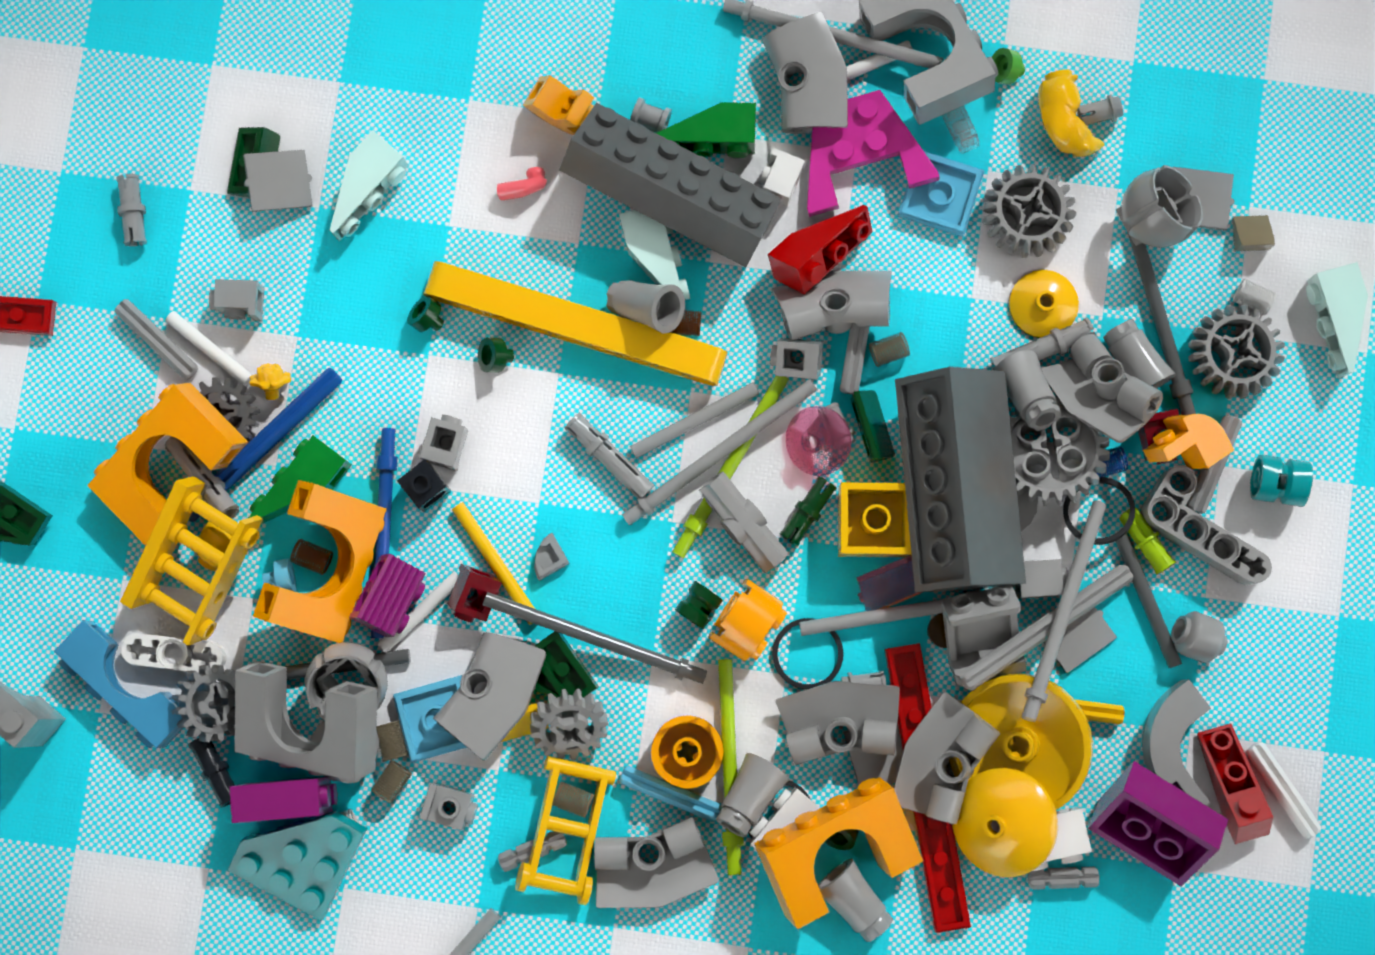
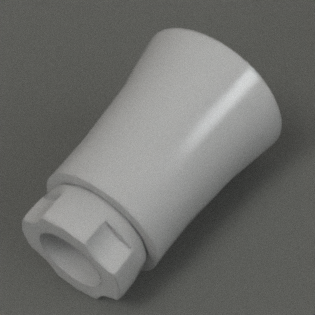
[606,280,685,333]
[1103,319,1176,389]
[994,350,1061,431]
[716,753,789,837]
[818,858,893,942]

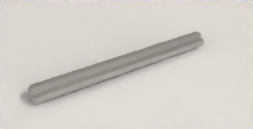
[959,565,1134,690]

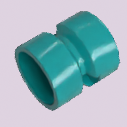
[1250,455,1313,507]

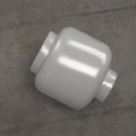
[1171,611,1228,663]

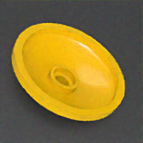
[952,768,1058,877]

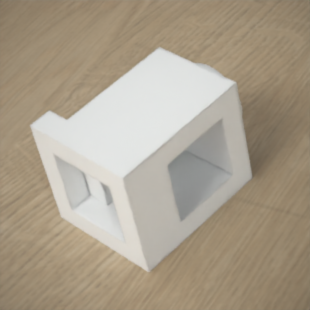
[759,147,805,207]

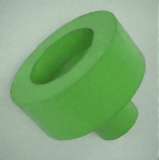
[991,48,1025,85]

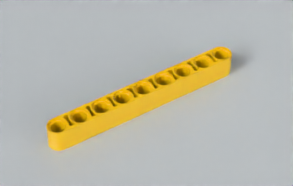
[423,261,728,386]

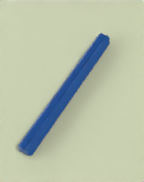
[188,368,342,522]

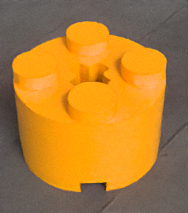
[708,578,787,662]
[651,715,723,789]

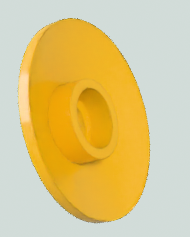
[1009,270,1079,338]

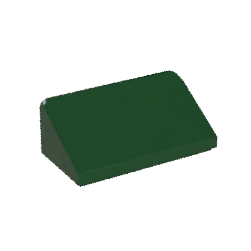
[227,127,280,198]
[850,390,895,464]

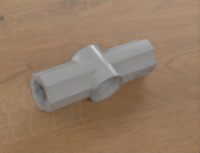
[698,472,789,573]

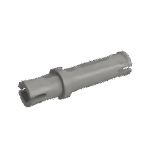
[990,318,1096,370]
[564,412,655,499]
[165,436,239,519]

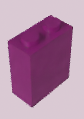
[230,777,338,823]

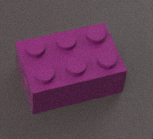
[1088,761,1229,887]

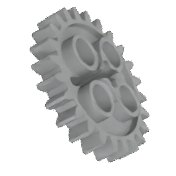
[1009,396,1110,506]

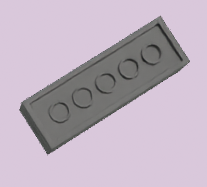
[895,367,1026,592]

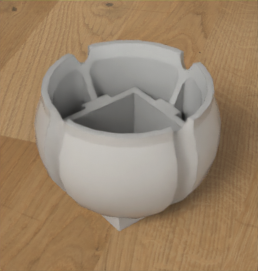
[1116,165,1203,248]
[304,642,388,720]

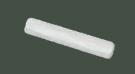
[1246,742,1321,838]

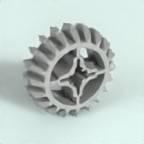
[981,164,1076,258]
[1188,305,1285,399]

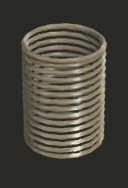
[869,332,910,367]
[376,721,408,762]
[371,760,412,804]
[552,782,594,818]

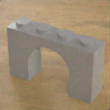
[859,0,998,125]
[235,661,377,783]
[0,681,66,748]

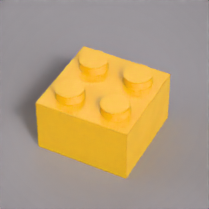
[838,482,912,557]

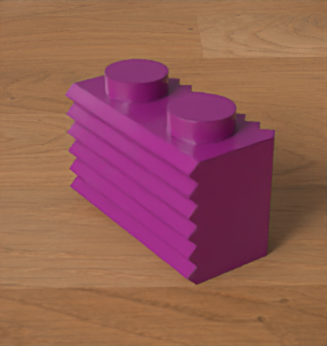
[349,554,426,637]

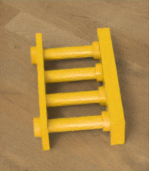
[120,476,263,646]

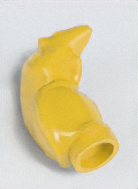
[1038,70,1104,157]

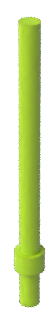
[672,376,789,559]
[718,659,744,875]

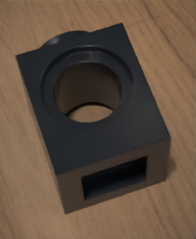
[397,459,451,512]

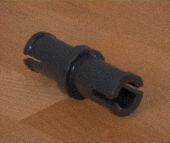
[188,738,235,808]

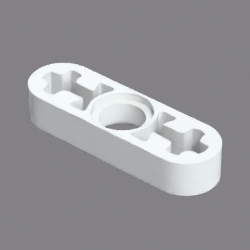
[121,633,226,673]

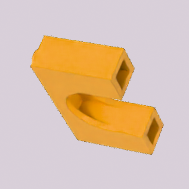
[87,383,248,545]
[253,480,386,643]
[754,777,923,930]

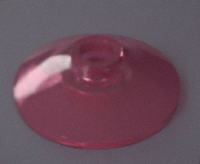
[786,406,851,476]

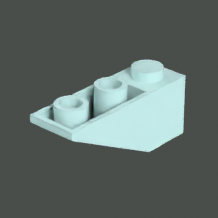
[330,130,408,241]
[619,210,690,300]
[1306,262,1368,379]

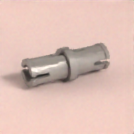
[116,174,147,246]

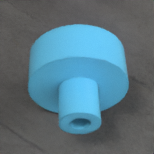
[262,558,296,592]

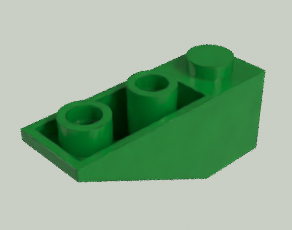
[656,102,756,158]
[248,435,352,524]

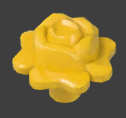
[249,363,291,400]

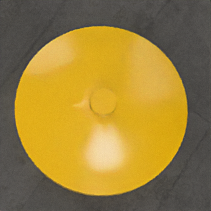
[949,674,1093,810]

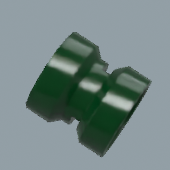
[675,581,723,629]

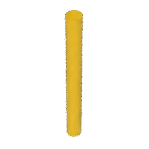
[452,502,535,625]

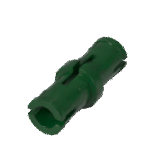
[779,476,837,547]

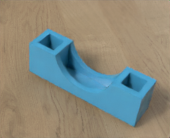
[54,620,183,748]

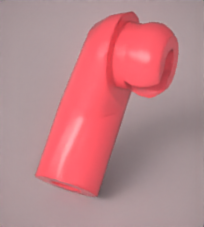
[497,167,547,201]

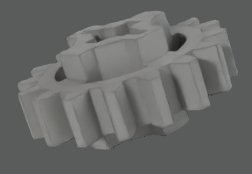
[530,689,608,761]

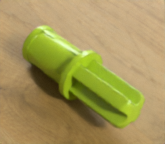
[1119,507,1176,575]

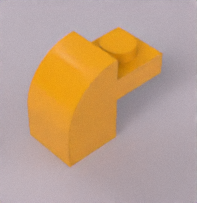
[522,75,594,135]
[1143,414,1234,469]

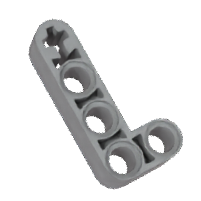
[1140,465,1272,585]

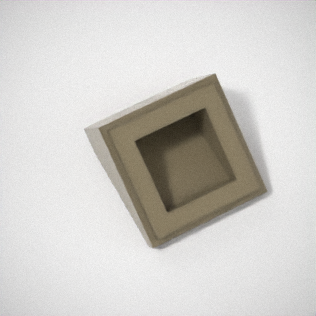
[1232,215,1275,251]

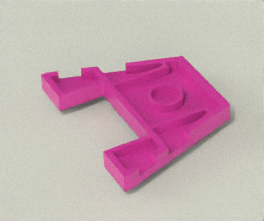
[807,90,939,217]

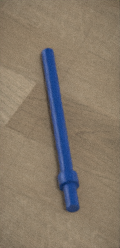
[370,428,398,638]

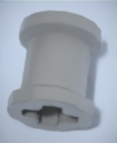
[630,97,672,133]

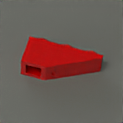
[767,205,873,295]
[1197,723,1274,845]

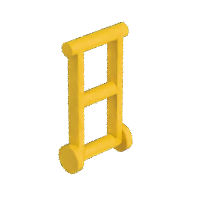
[515,756,616,906]

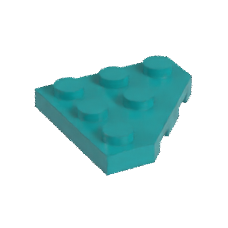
[227,811,367,921]

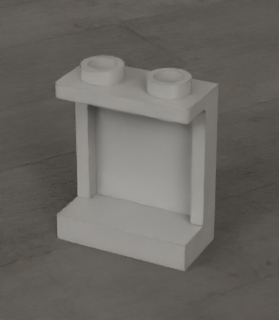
[941,584,1026,686]

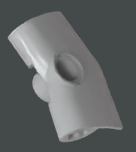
[762,12,848,134]
[771,271,892,341]
[1041,334,1163,443]
[433,632,547,760]
[775,681,900,765]
[894,692,1000,824]
[594,817,719,908]

